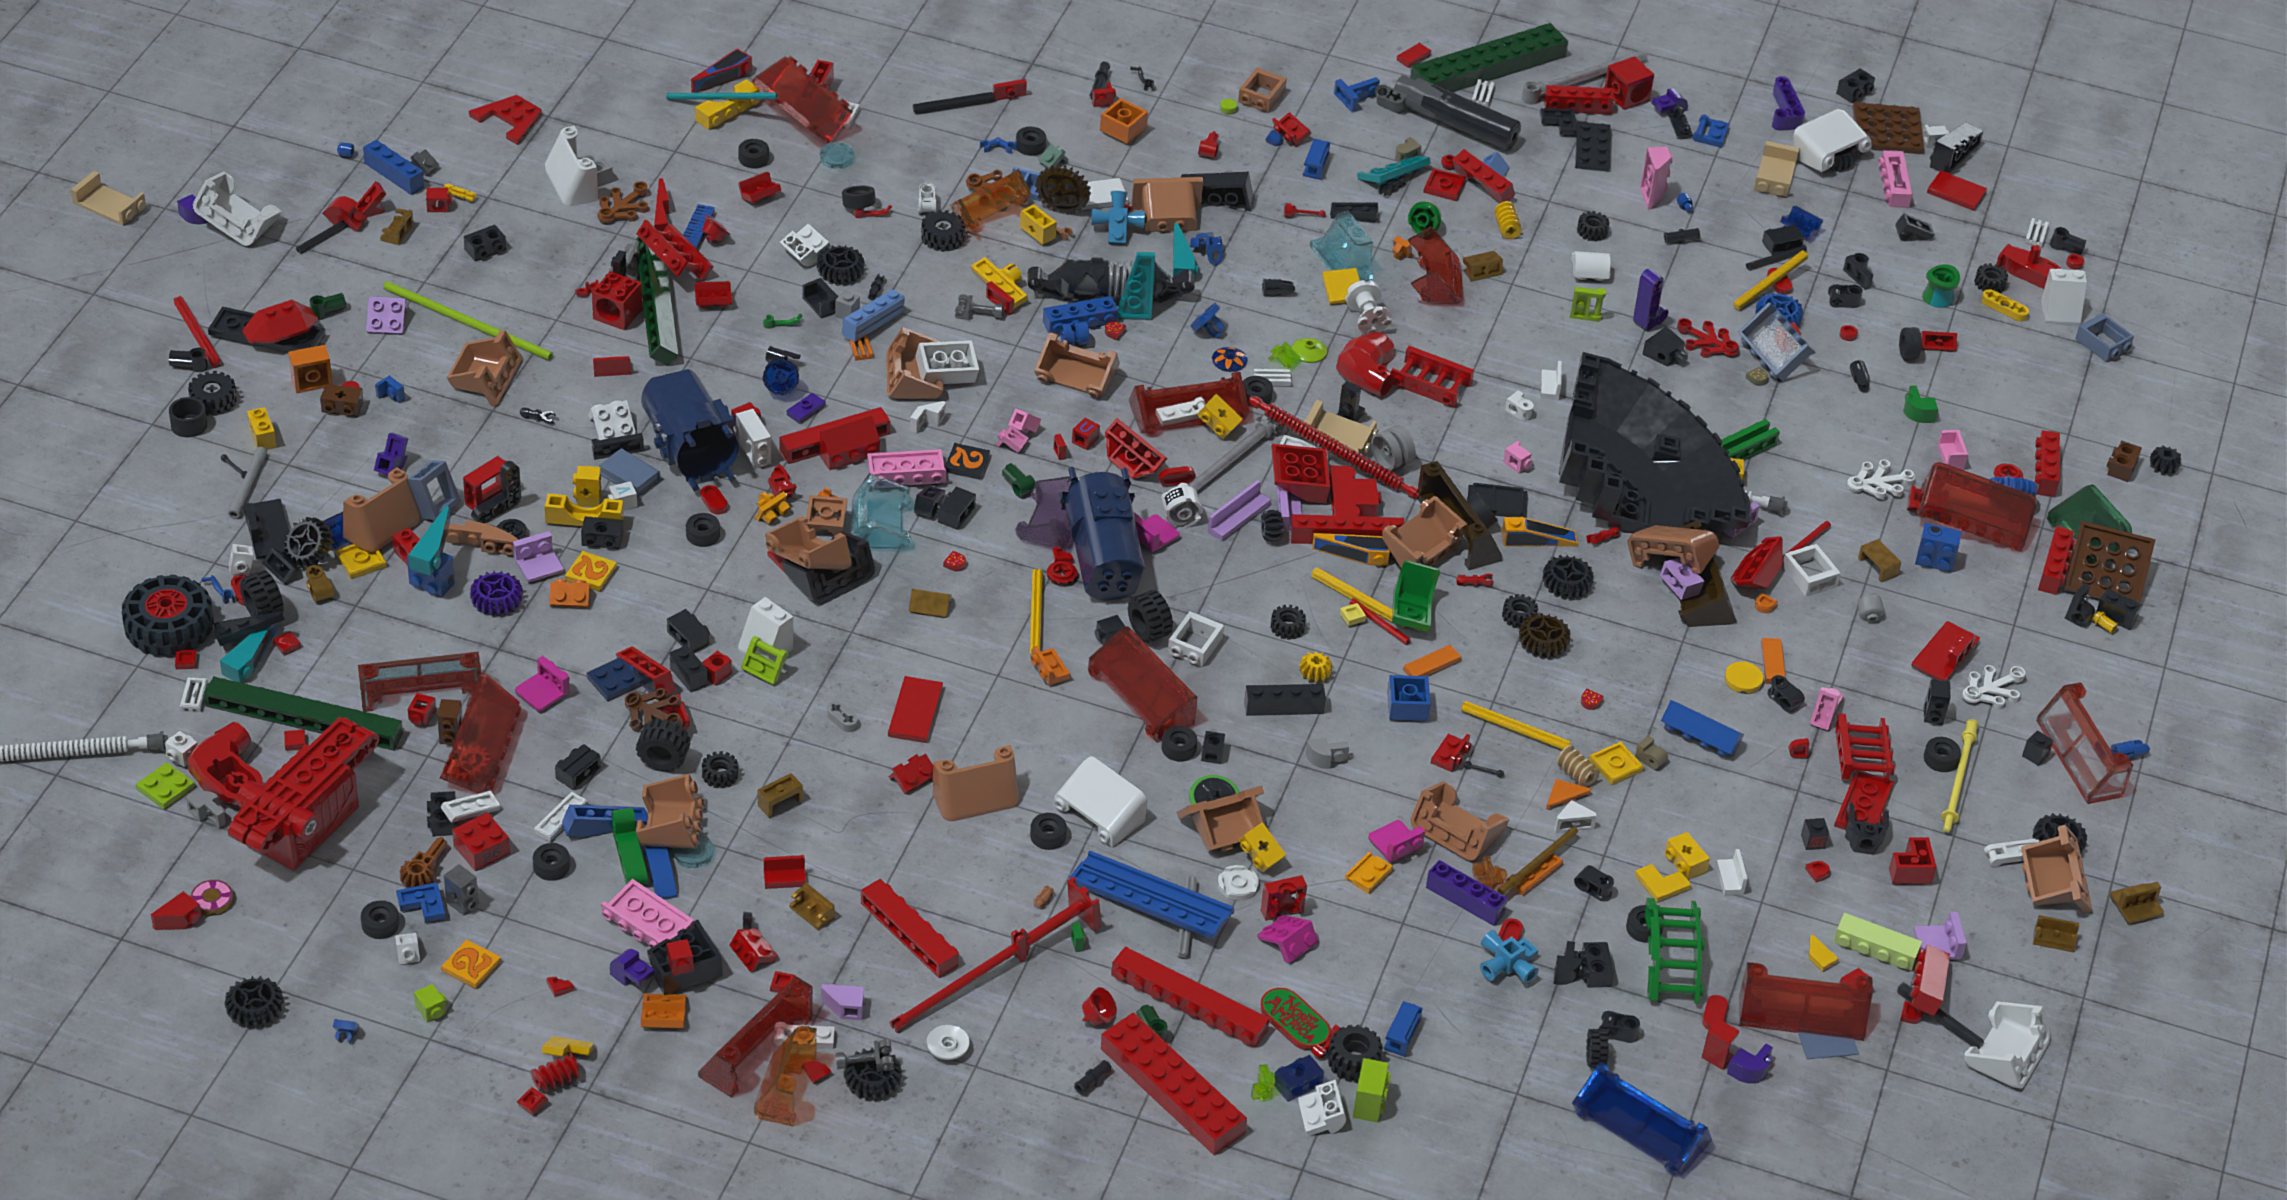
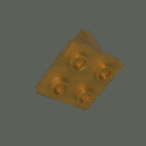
[2110,882,2164,923]

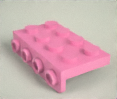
[867,449,946,487]
[601,879,694,948]

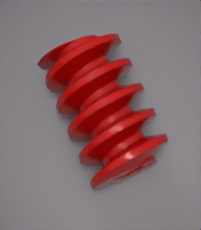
[531,1053,580,1093]

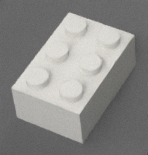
[915,340,979,384]

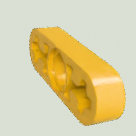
[1981,289,2029,322]

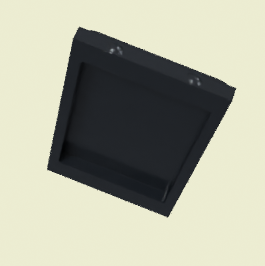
[1467,483,1528,518]

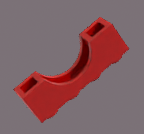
[1452,149,1515,203]

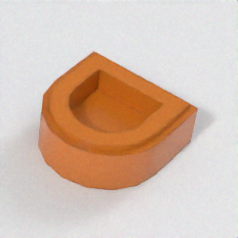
[1755,593,1778,613]

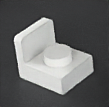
[395,933,420,964]

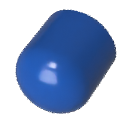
[1265,130,1283,146]
[337,142,354,157]

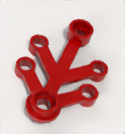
[1677,318,1739,358]

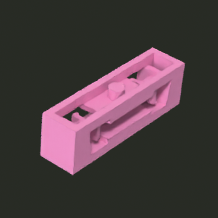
[1878,151,1912,208]

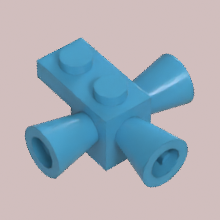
[1091,191,1145,244]
[1480,930,1539,984]

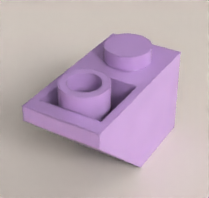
[821,984,864,1020]

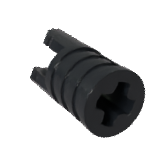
[1262,278,1296,295]
[765,346,801,371]
[1849,360,1869,393]

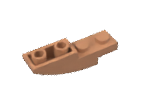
[445,520,519,556]

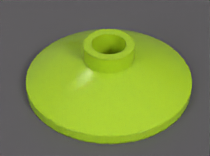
[1292,338,1327,363]

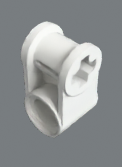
[918,182,936,214]

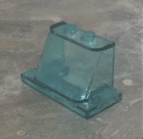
[1310,211,1374,282]

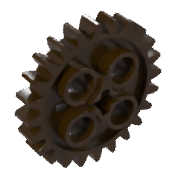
[1035,164,1091,215]

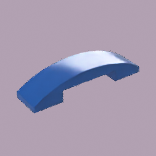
[643,846,677,900]

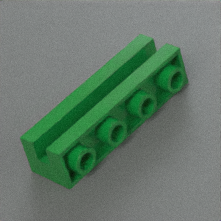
[1722,419,1780,460]

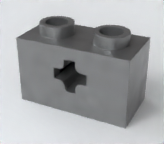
[444,864,479,916]

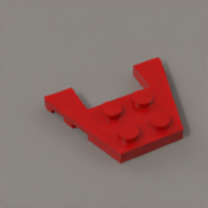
[469,95,542,145]

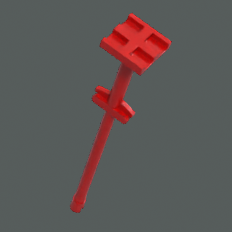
[890,877,1101,1032]

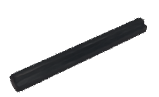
[913,92,995,114]
[1897,982,1984,1050]

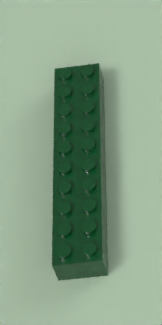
[1410,23,1568,92]

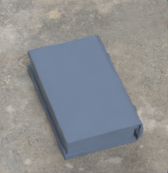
[599,448,661,497]

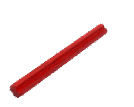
[173,296,221,367]

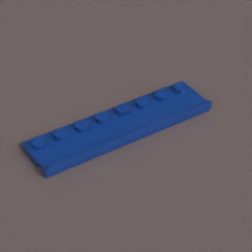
[1069,850,1234,940]

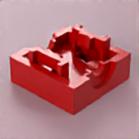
[1260,875,1307,921]

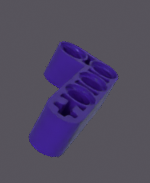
[1772,76,1805,131]
[1633,268,1669,331]

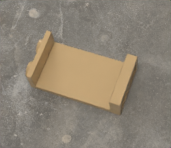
[1754,141,1799,198]
[71,171,146,226]
[1302,399,1379,455]

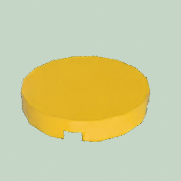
[1725,661,1764,693]

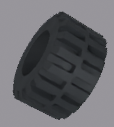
[240,570,284,616]
[1128,590,1173,643]
[636,719,691,772]
[1328,1025,1383,1082]

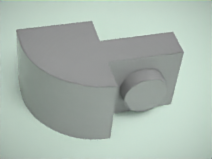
[1305,738,1349,769]
[186,791,226,829]

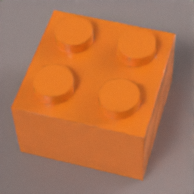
[1100,98,1148,144]
[288,345,333,394]

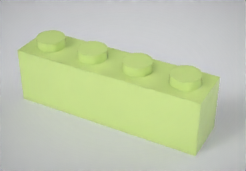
[1833,913,1922,971]

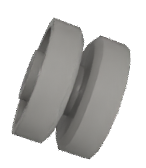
[1371,425,1416,471]

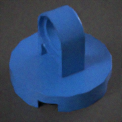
[1190,302,1225,338]

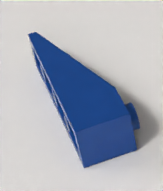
[562,804,648,837]

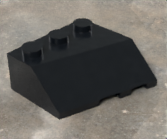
[647,919,723,995]

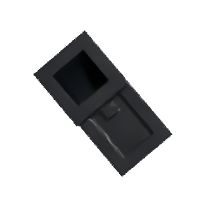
[1553,941,1582,985]

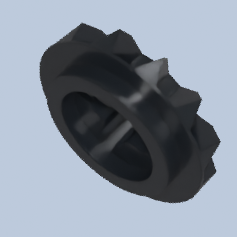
[497,519,527,540]

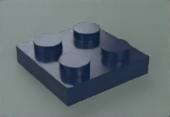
[586,657,641,702]

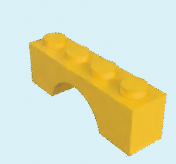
[695,79,760,130]
[544,494,624,526]

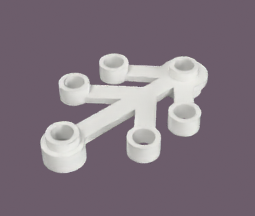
[1847,459,1915,499]
[1962,665,2026,709]

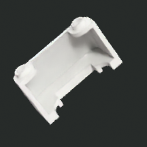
[1794,109,1871,172]
[545,126,598,206]
[193,171,282,246]
[1053,756,1147,848]
[1964,1001,2050,1089]

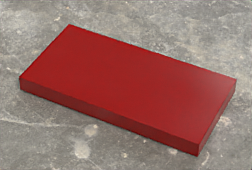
[888,676,943,743]
[1834,770,1894,831]

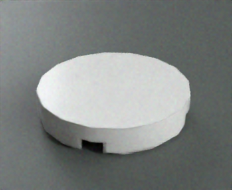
[1218,865,1258,900]

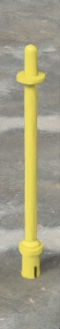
[1941,719,1978,832]

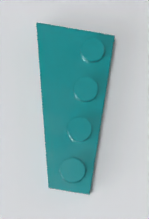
[1357,156,1431,184]
[1118,252,1155,319]

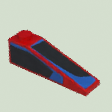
[691,49,752,93]
[616,646,676,696]

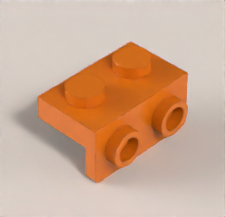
[549,579,591,608]
[1030,646,1070,685]

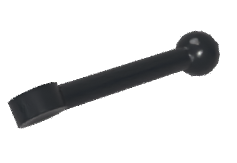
[221,454,247,479]
[1464,761,1504,777]

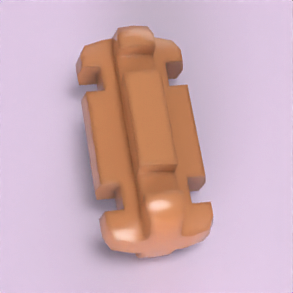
[1033,885,1054,908]

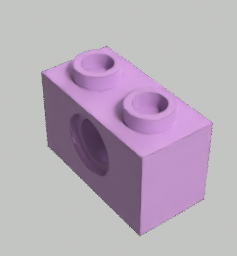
[1660,557,1704,600]

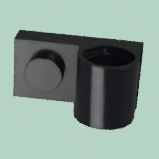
[1895,213,1935,241]
[1843,253,1874,290]
[914,485,946,518]
[2065,583,2096,627]

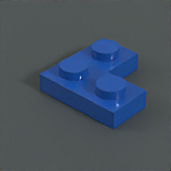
[396,883,446,922]

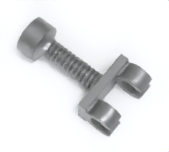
[955,294,1004,320]
[836,1039,894,1072]

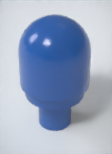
[1677,193,1693,212]

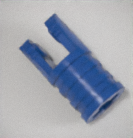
[2110,739,2150,761]

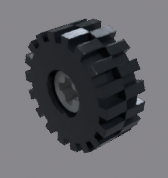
[921,210,965,252]
[188,371,237,416]

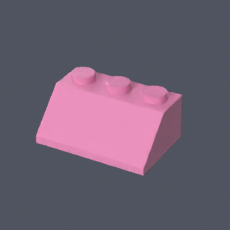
[1640,147,1673,209]

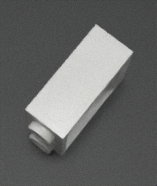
[736,409,771,469]
[1782,544,1841,596]
[1168,611,1224,667]

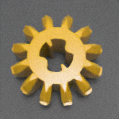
[1299,651,1333,683]

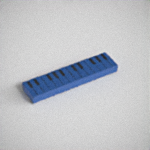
[683,204,715,249]

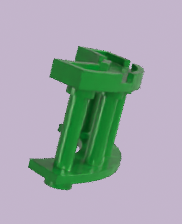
[1645,898,1705,1003]

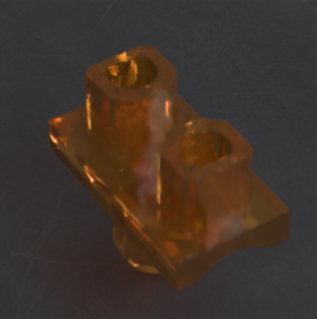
[1472,855,1507,891]

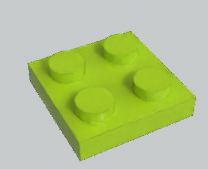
[136,762,195,810]

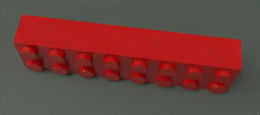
[1101,1012,1247,1155]

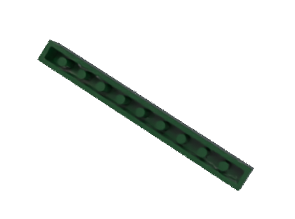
[635,237,678,366]
[204,676,403,751]

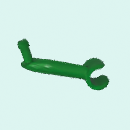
[763,314,802,329]

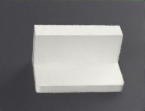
[1541,361,1562,400]
[1716,849,1747,895]

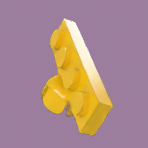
[971,257,1028,309]

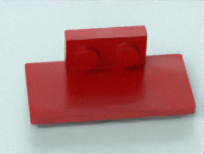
[1911,621,1980,681]

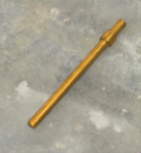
[1497,827,1578,895]

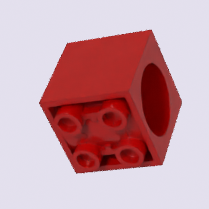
[1605,56,1655,110]
[592,271,642,331]

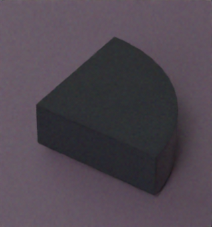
[743,911,752,929]

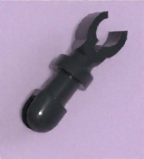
[1378,177,1405,196]
[867,273,885,300]
[520,407,556,423]

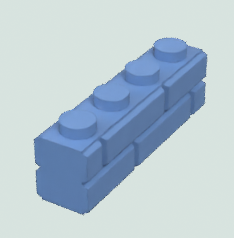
[842,289,905,342]

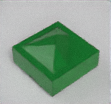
[1071,922,1086,952]

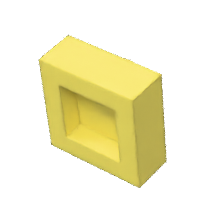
[1340,603,1366,626]

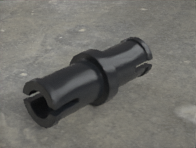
[1664,228,1700,244]
[1074,1060,1112,1094]

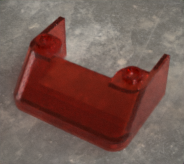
[1408,226,1464,305]

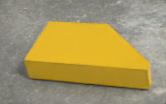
[1808,934,1839,972]

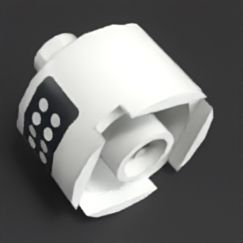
[1161,483,1203,528]

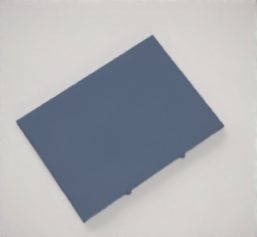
[1796,1023,1859,1059]

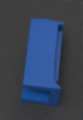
[1303,138,1330,180]
[1383,1001,1423,1058]

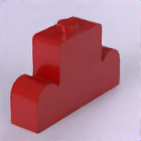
[1329,465,1381,517]

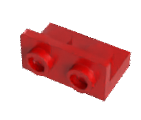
[1431,733,1472,772]

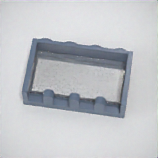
[1738,302,1816,382]

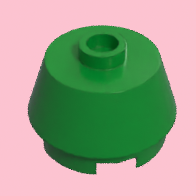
[1408,201,1442,235]

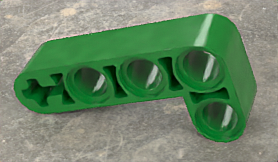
[612,807,648,885]

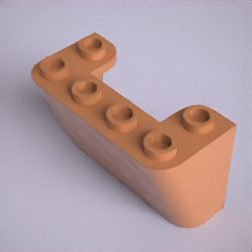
[636,774,705,849]

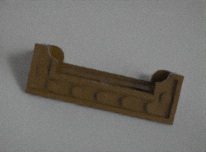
[1417,461,1503,570]
[1665,520,1737,627]

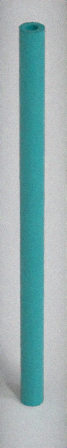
[666,92,778,100]

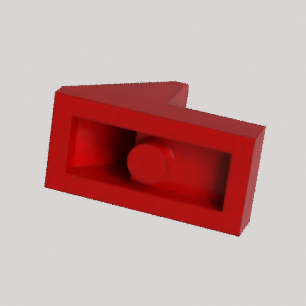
[355,181,386,217]

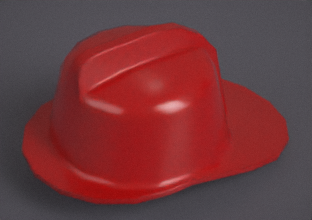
[702,214,730,242]
[1082,987,1117,1026]

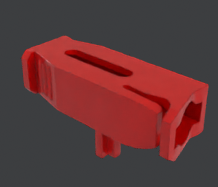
[1996,244,2061,289]

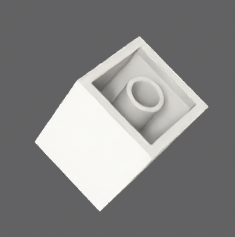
[2041,269,2087,325]
[738,597,793,661]

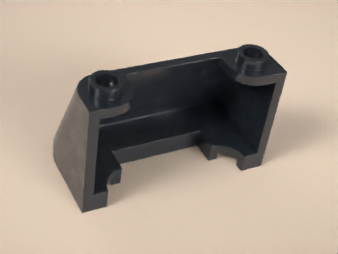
[781,531,875,604]

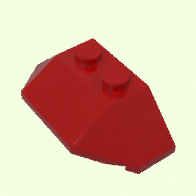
[242,299,318,344]
[1105,418,1167,480]
[1730,536,1783,589]

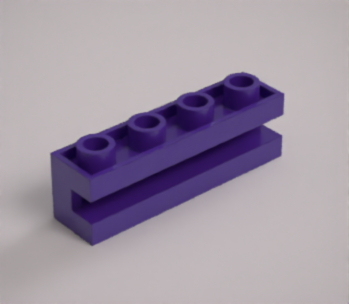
[1426,860,1508,926]

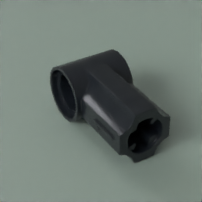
[2050,227,2087,255]
[169,347,208,372]

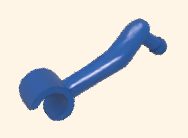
[201,575,234,603]

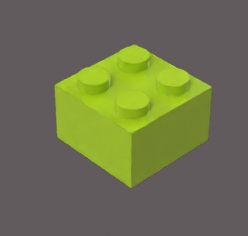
[1353,1058,1391,1123]

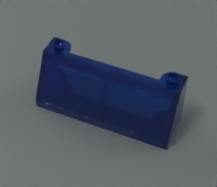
[1572,1061,1712,1176]

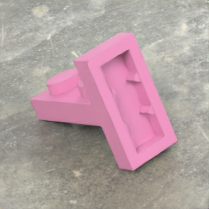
[1810,687,1844,730]

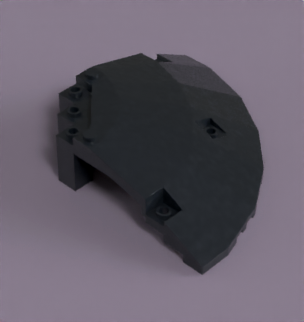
[1559,352,1751,532]

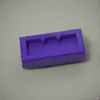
[787,393,826,423]

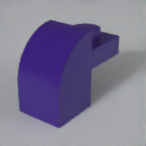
[177,194,209,225]
[374,433,409,475]
[610,949,654,986]
[1727,1043,1773,1084]

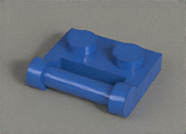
[1693,114,1729,148]

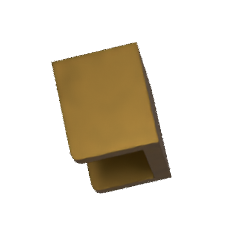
[1858,539,1902,582]
[758,773,803,818]

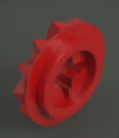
[1993,463,2023,479]
[1047,561,1077,585]

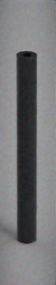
[296,220,348,253]
[1746,245,1807,270]

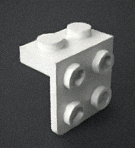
[589,400,636,440]

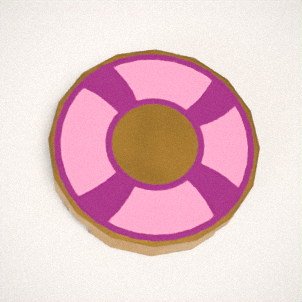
[190,879,233,915]

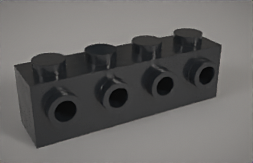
[1244,684,1326,716]

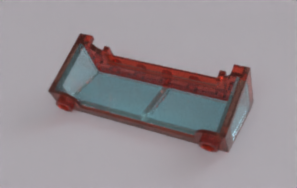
[358,652,483,712]

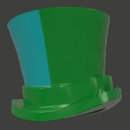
[1922,264,1960,308]

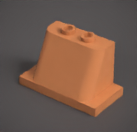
[1131,177,1203,232]
[447,330,522,406]
[1177,786,1264,852]
[2021,825,2093,913]

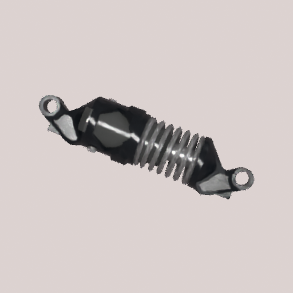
[1027,257,1195,303]

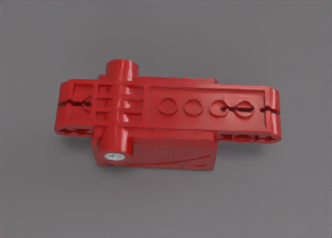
[228,717,380,871]

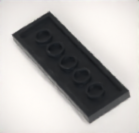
[208,306,326,352]

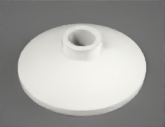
[927,1025,969,1060]

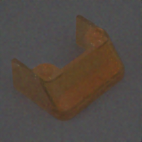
[950,169,1032,230]

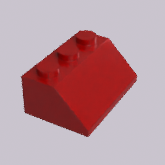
[820,413,880,470]

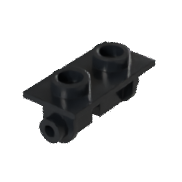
[1669,107,1693,137]

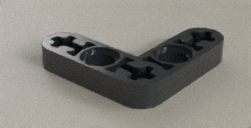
[471,461,521,523]

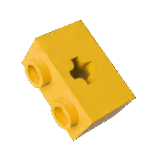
[1020,204,1057,245]
[1197,394,1242,439]
[247,407,277,450]
[573,466,602,507]
[1239,822,1287,873]
[1664,832,1710,880]

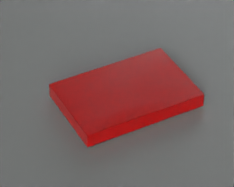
[1927,170,1987,211]

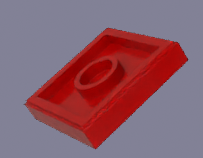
[1423,168,1466,201]

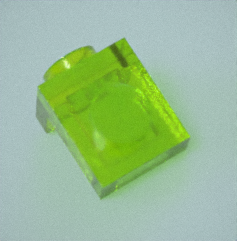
[1268,342,1300,369]
[1251,1064,1275,1100]

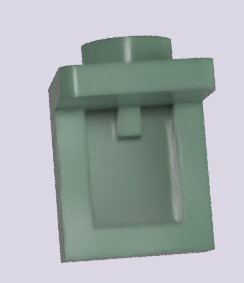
[1038,144,1068,168]

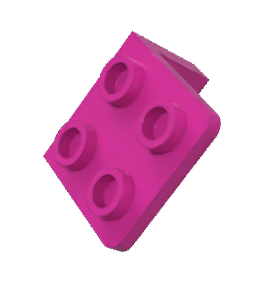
[1134,512,1180,552]
[515,656,570,711]
[1368,820,1425,863]
[1257,915,1319,963]

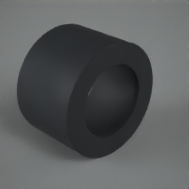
[169,397,207,438]

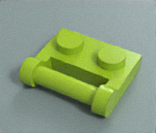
[1570,287,1607,322]
[741,636,789,684]

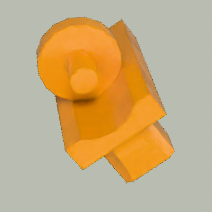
[755,491,790,524]

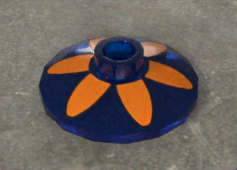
[1212,347,1248,372]

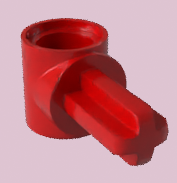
[1198,131,1219,159]

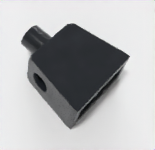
[1642,326,1688,366]

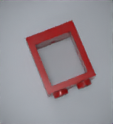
[463,456,512,510]

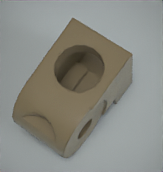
[1395,137,1421,163]
[1635,735,1668,769]

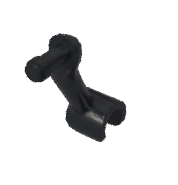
[1130,66,1154,90]

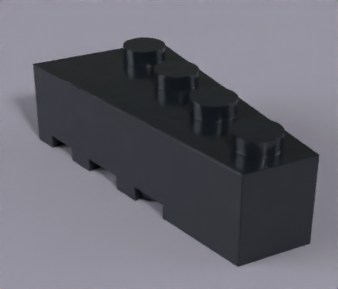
[1930,123,1983,173]
[1181,172,1254,212]

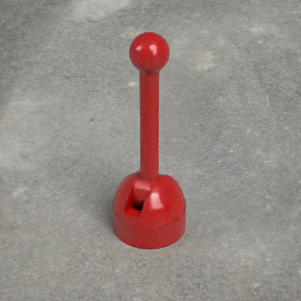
[1284,203,1326,217]

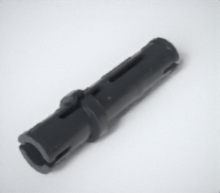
[1089,61,1111,100]

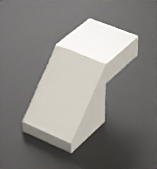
[910,401,946,433]

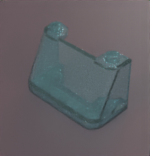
[852,473,911,549]

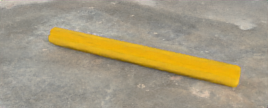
[1733,250,1808,310]
[1312,567,1405,628]
[1030,569,1043,655]
[1461,701,1571,750]

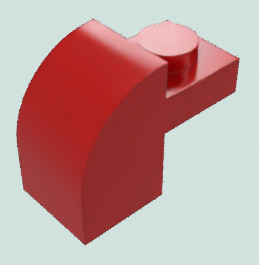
[322,196,367,232]

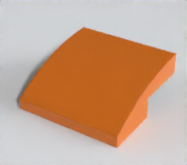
[641,994,686,1028]

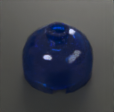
[762,358,800,396]

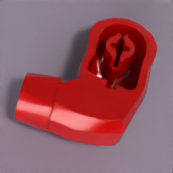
[1336,332,1395,397]
[188,722,263,805]

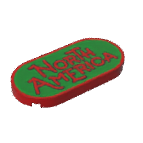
[1260,988,1331,1050]

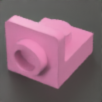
[996,425,1029,453]

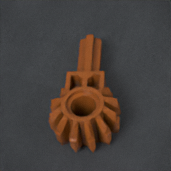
[400,837,447,888]

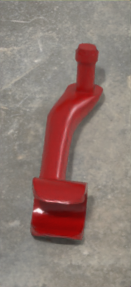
[854,205,892,219]
[1311,1025,1340,1058]

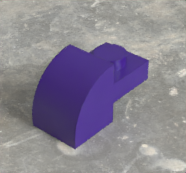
[1652,88,1688,113]

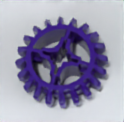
[470,570,523,616]

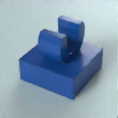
[333,1019,359,1042]

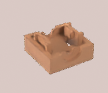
[805,495,847,535]

